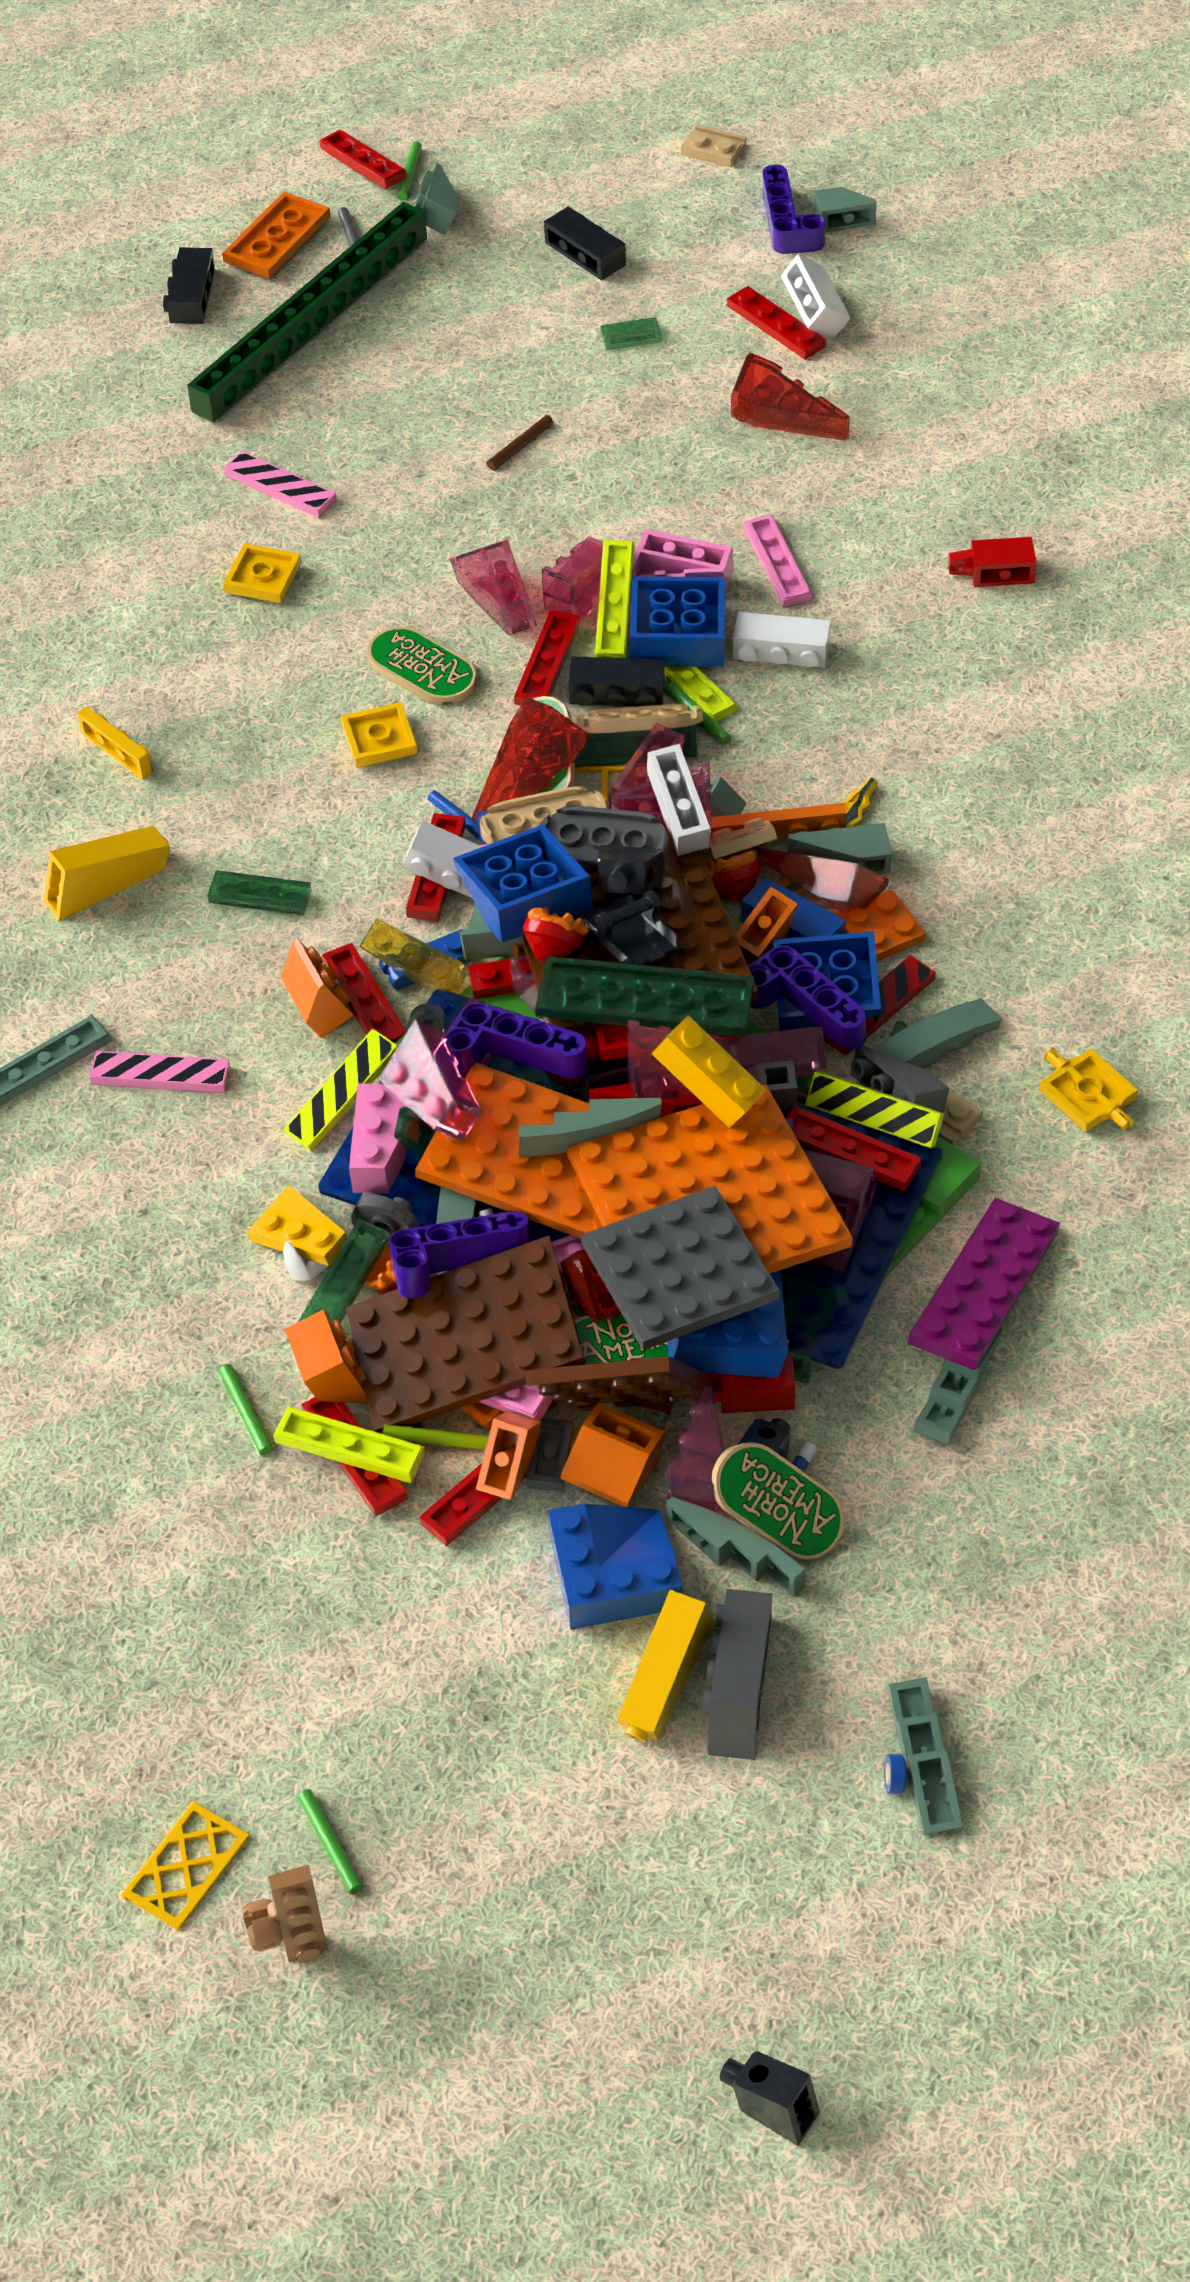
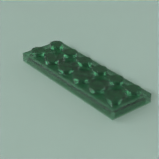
[535,956,754,1037]

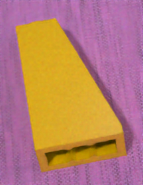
[43,825,170,921]
[617,1590,715,1742]

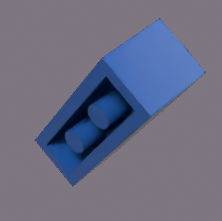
[741,877,846,939]

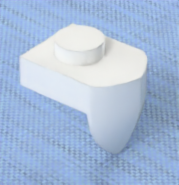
[283,1241,340,1281]

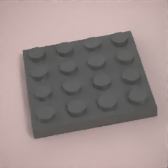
[581,1186,780,1351]

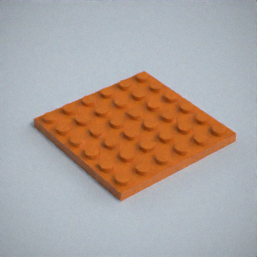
[567,1084,852,1274]

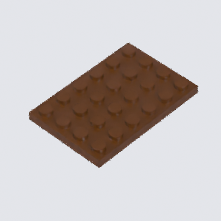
[345,1236,587,1434]

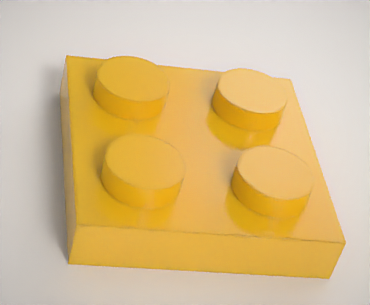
[223,543,302,603]
[340,702,418,768]

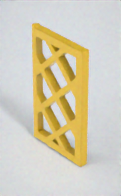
[120,1801,250,1931]

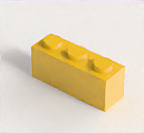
[651,1015,766,1128]

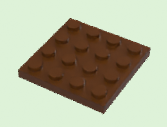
[526,1356,717,1411]

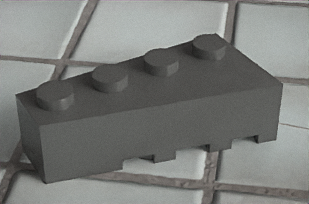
[702,1589,773,1760]

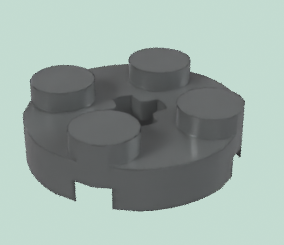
[351,1192,420,1247]

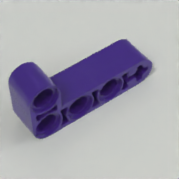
[762,164,825,254]
[746,946,867,1050]
[444,1002,589,1079]
[389,1211,530,1298]

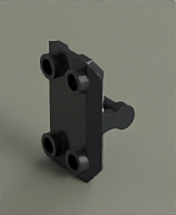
[581,890,680,972]

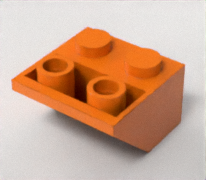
[281,939,354,1038]
[285,1309,368,1404]
[560,1402,665,1507]

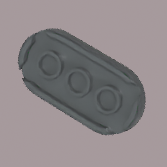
[539,806,669,871]

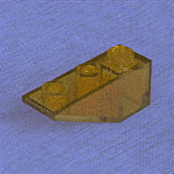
[360,918,468,1002]

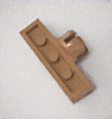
[242,1865,328,1962]

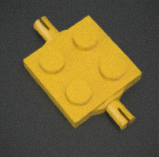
[1039,1048,1138,1133]

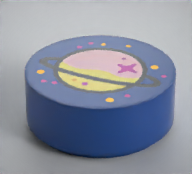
[884,1754,907,1794]

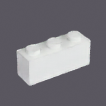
[781,255,850,339]
[733,612,831,668]
[647,744,710,856]
[402,820,480,898]

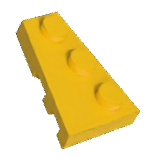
[247,1185,350,1266]

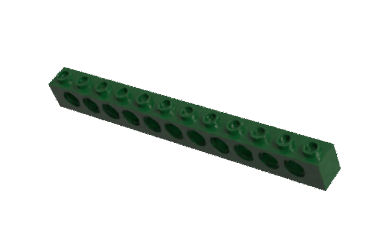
[187,202,427,423]

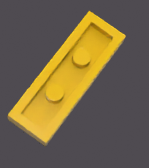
[77,706,152,780]

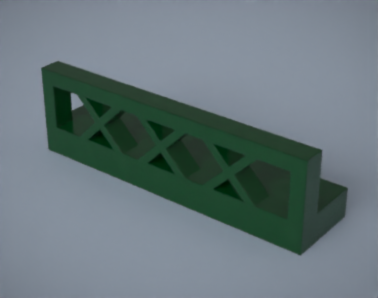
[573,725,698,766]

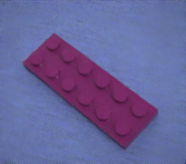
[908,1198,1060,1370]

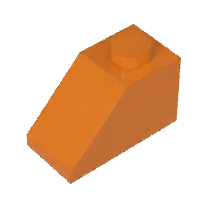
[735,887,799,963]
[476,1411,541,1500]

